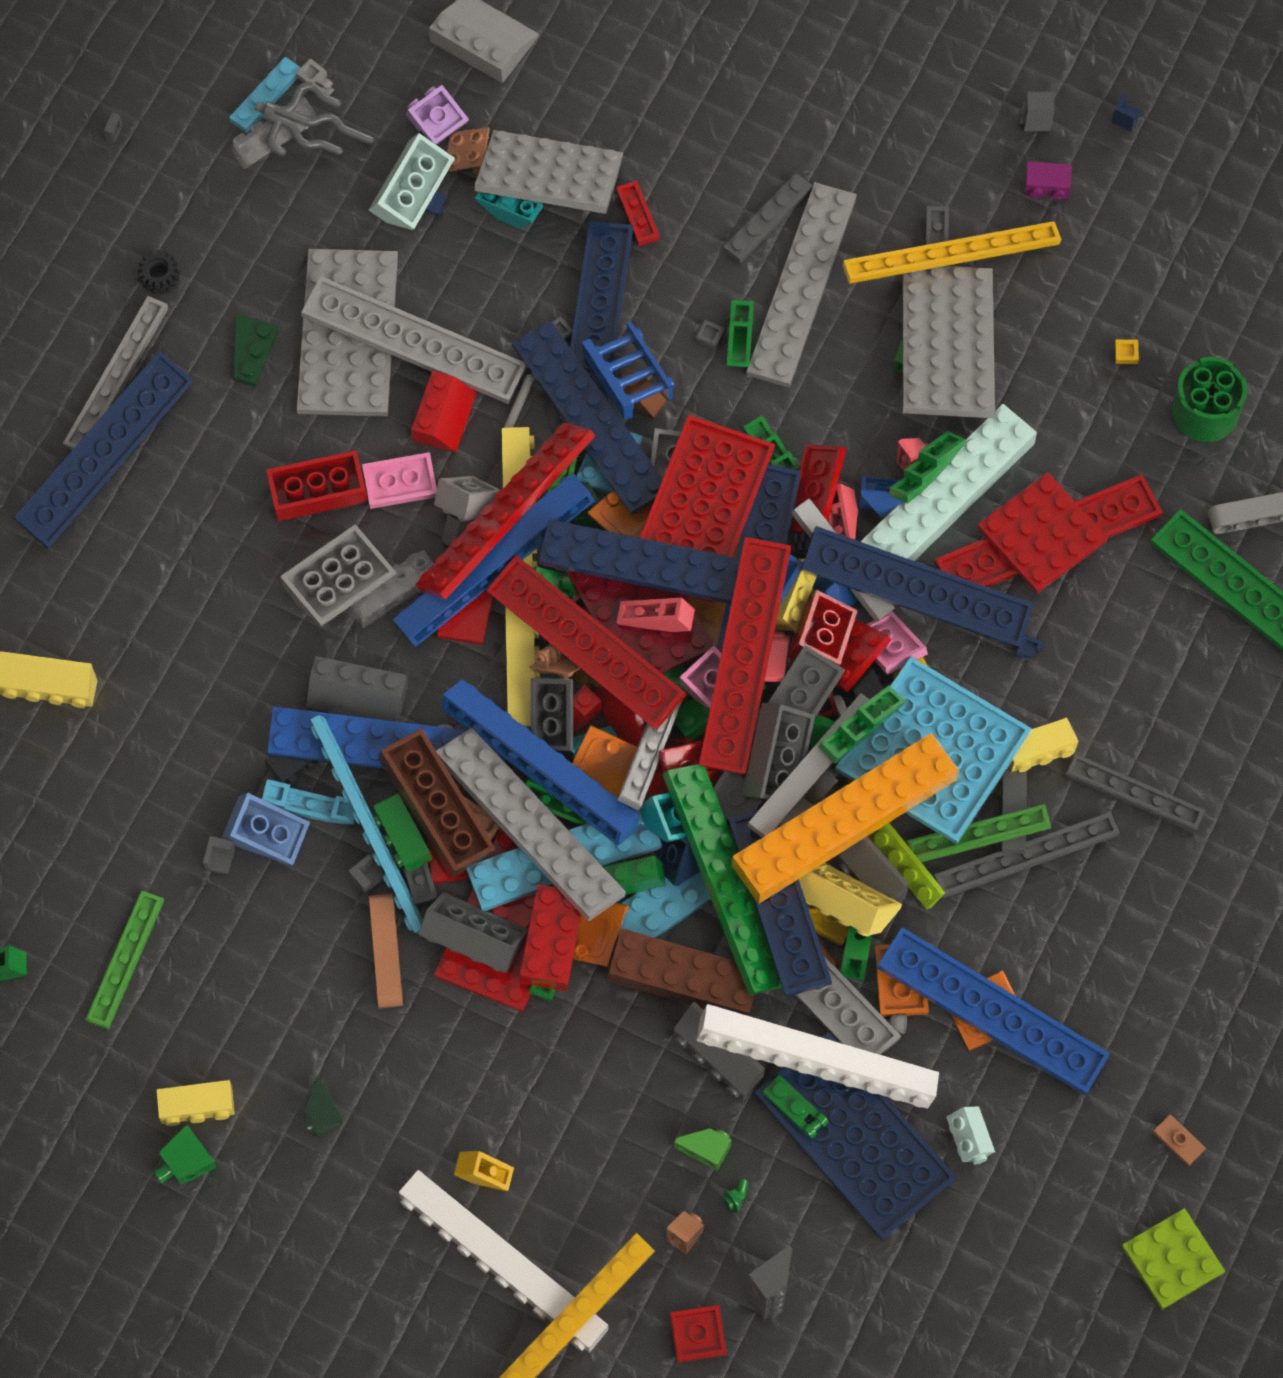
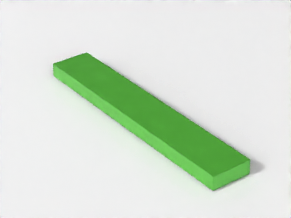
[907,804,1051,862]
[85,890,164,1030]

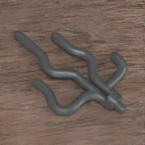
[254,82,375,156]

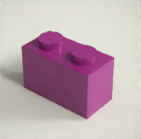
[1024,162,1072,200]

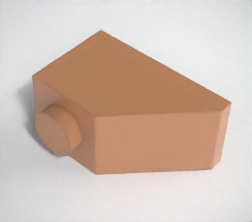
[667,1211,704,1254]

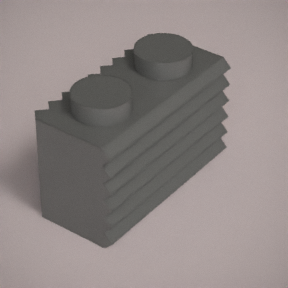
[1019,91,1055,131]

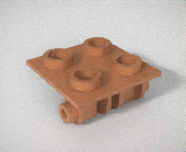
[447,127,490,175]
[529,644,581,678]

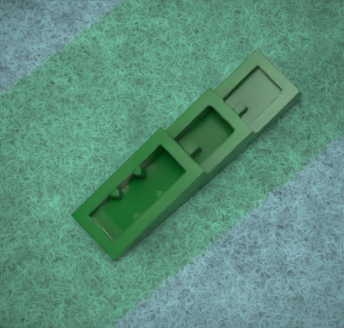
[742,415,800,471]
[890,431,966,504]
[819,685,906,763]

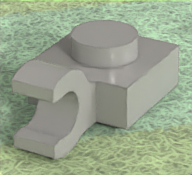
[296,59,334,95]

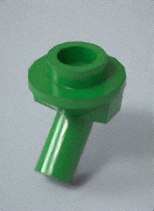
[723,1179,749,1213]

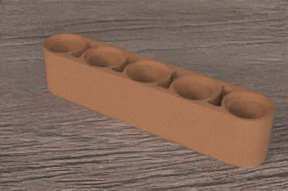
[369,893,403,1008]

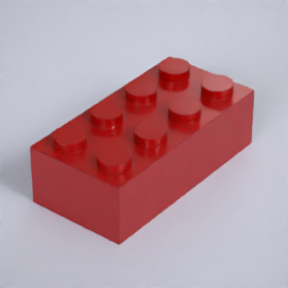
[266,450,368,522]
[519,884,582,992]

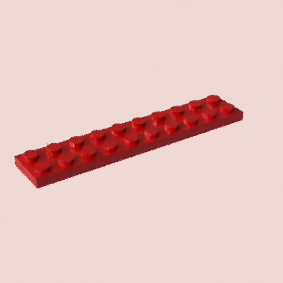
[415,422,595,600]
[935,474,1163,587]
[699,537,791,775]
[486,555,687,731]

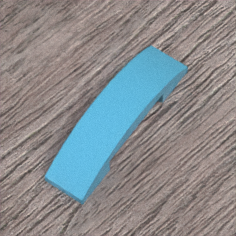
[262,779,355,824]

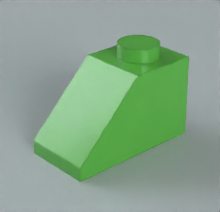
[674,1128,732,1171]

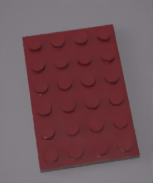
[567,537,714,675]

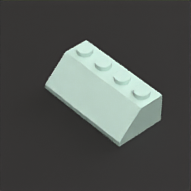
[369,133,455,230]

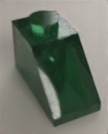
[303,1077,343,1138]

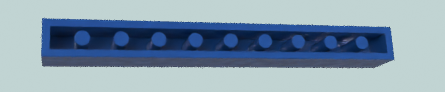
[393,473,595,647]
[441,679,640,846]

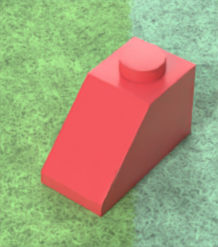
[896,438,928,472]

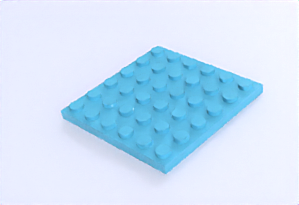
[835,657,1032,844]

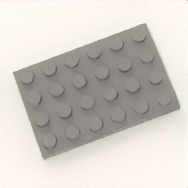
[475,130,623,214]

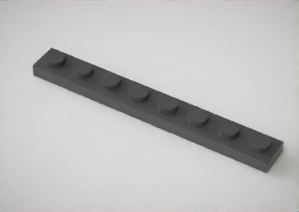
[934,812,1120,899]

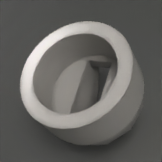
[889,1014,907,1034]

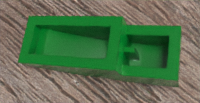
[727,300,754,368]

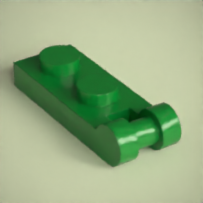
[763,1075,829,1139]

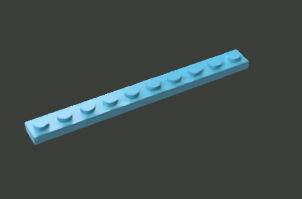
[311,715,423,933]

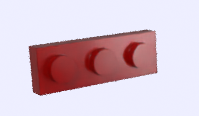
[616,180,660,247]

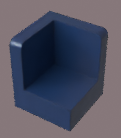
[1112,93,1142,131]

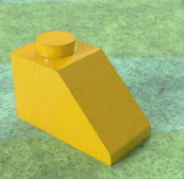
[454,1151,514,1191]

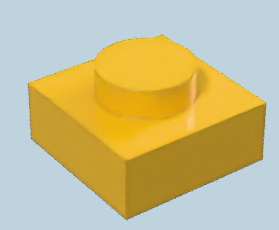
[1115,340,1139,364]

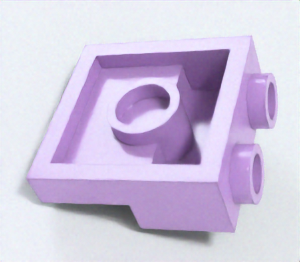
[405,85,469,145]

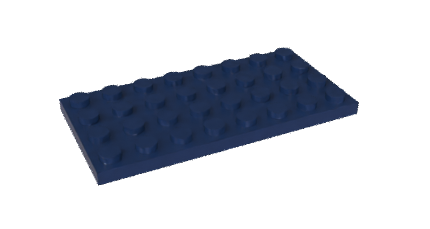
[754,1032,957,1241]

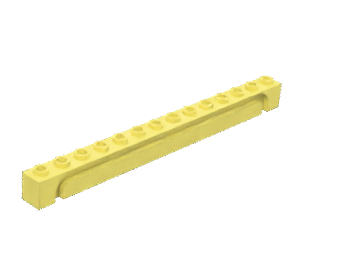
[502,427,540,732]

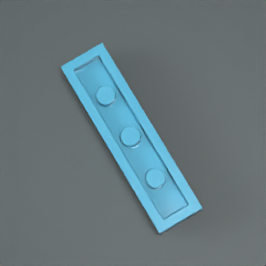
[229,57,301,133]

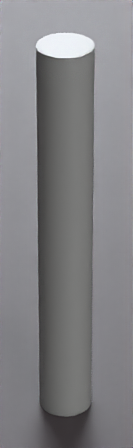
[501,374,535,433]

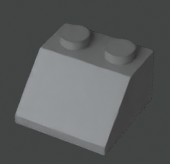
[434,476,500,522]

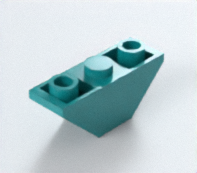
[475,192,543,228]

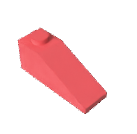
[828,484,858,540]
[617,598,695,632]
[765,632,790,682]

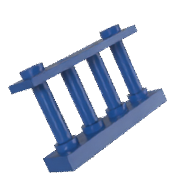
[582,321,675,420]

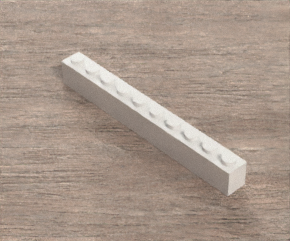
[696,1004,939,1109]
[399,1170,608,1353]

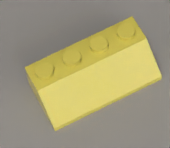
[0,651,98,708]
[799,863,902,936]

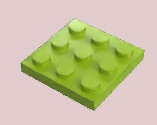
[1121,1208,1225,1310]

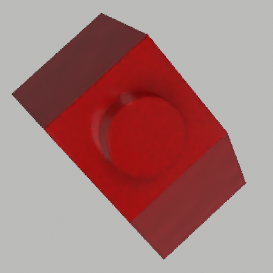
[573,685,602,736]

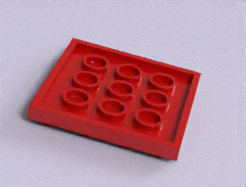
[977,473,1108,594]

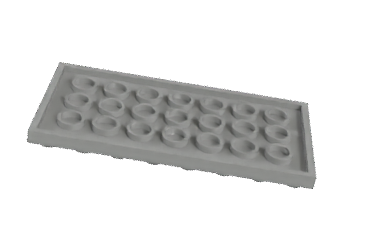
[297,249,398,416]
[902,266,995,418]

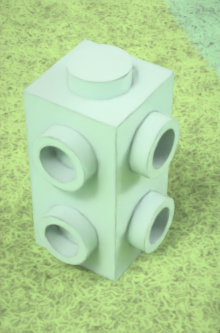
[946,1107,995,1165]

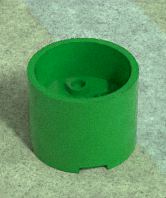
[1171,357,1247,442]

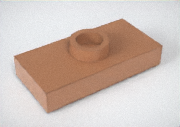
[1153,1114,1206,1167]

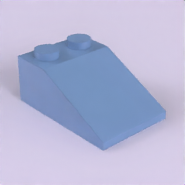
[221,793,310,866]

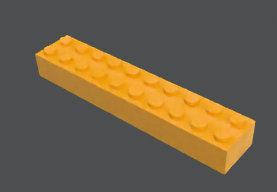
[732,733,959,904]

